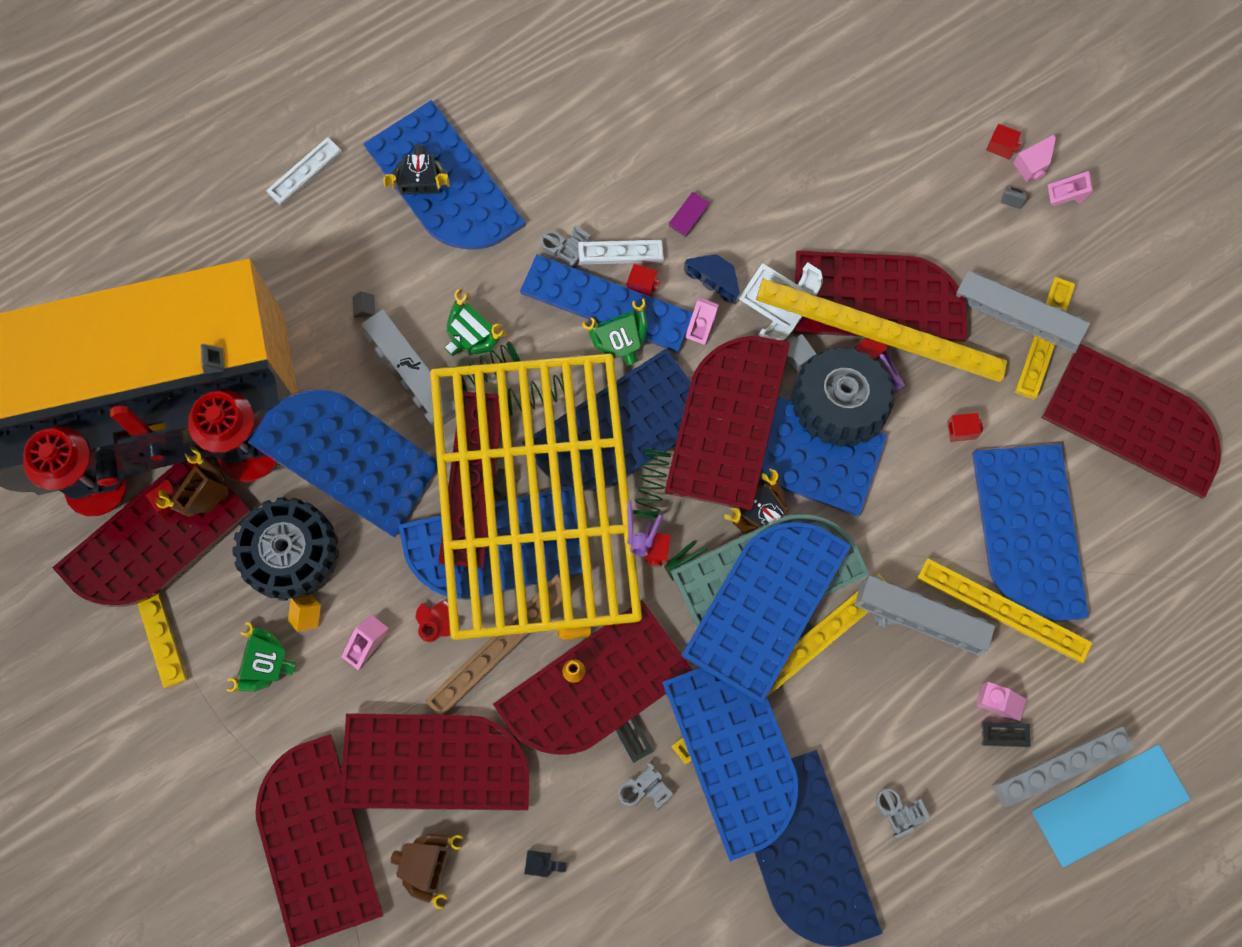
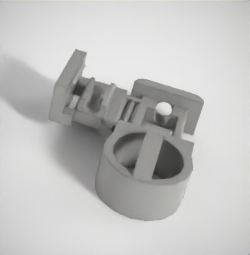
[541,225,591,268]
[618,763,673,810]
[875,789,931,838]

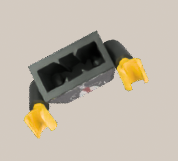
[383,144,450,195]

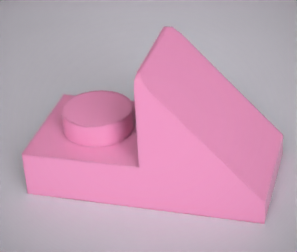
[1048,171,1093,206]
[685,297,719,345]

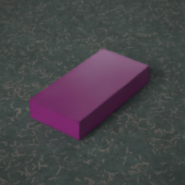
[669,192,710,237]

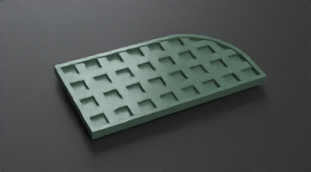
[670,514,870,628]

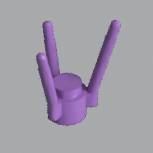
[880,349,905,394]
[627,500,663,556]

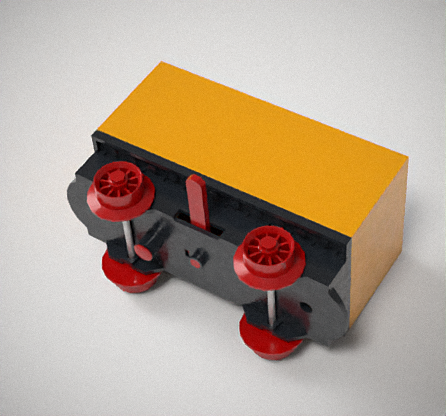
[0,258,298,517]

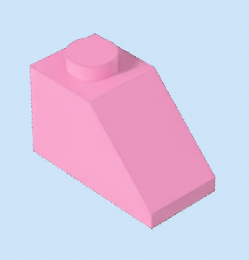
[1013,135,1056,182]
[341,615,389,671]
[975,682,1027,721]

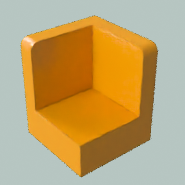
[288,594,321,632]

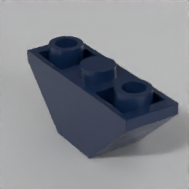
[684,254,740,305]

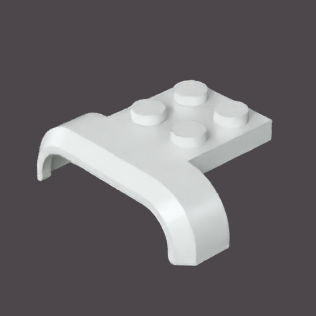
[739,262,823,341]

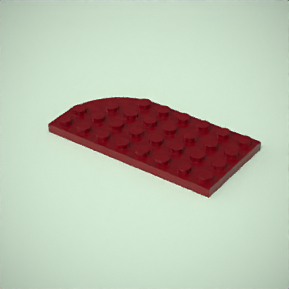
[793,250,967,342]
[664,336,790,511]
[1041,343,1221,499]
[52,461,251,607]
[493,600,693,755]
[340,713,530,811]
[255,734,384,947]

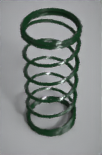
[459,341,521,392]
[507,373,565,416]
[632,449,672,519]

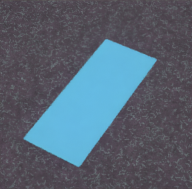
[1032,745,1190,868]

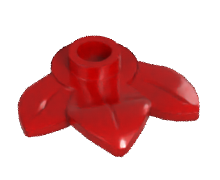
[415,601,460,642]

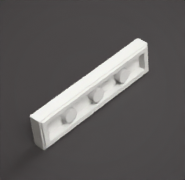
[266,137,343,207]
[578,240,664,265]

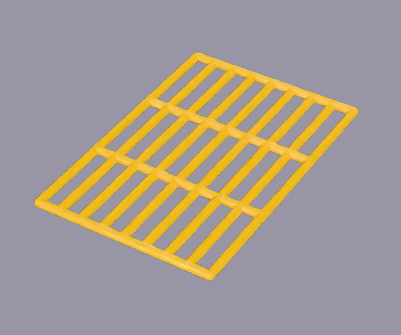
[430,354,642,640]

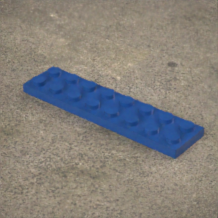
[520,254,693,353]

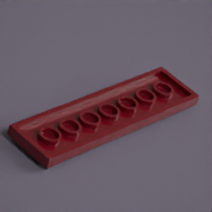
[438,391,501,569]

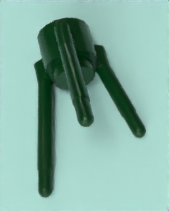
[664,541,707,581]

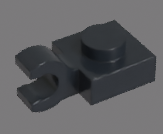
[524,850,567,877]

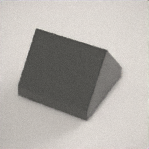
[1001,186,1027,209]
[353,291,375,318]
[200,344,225,374]
[494,468,518,498]

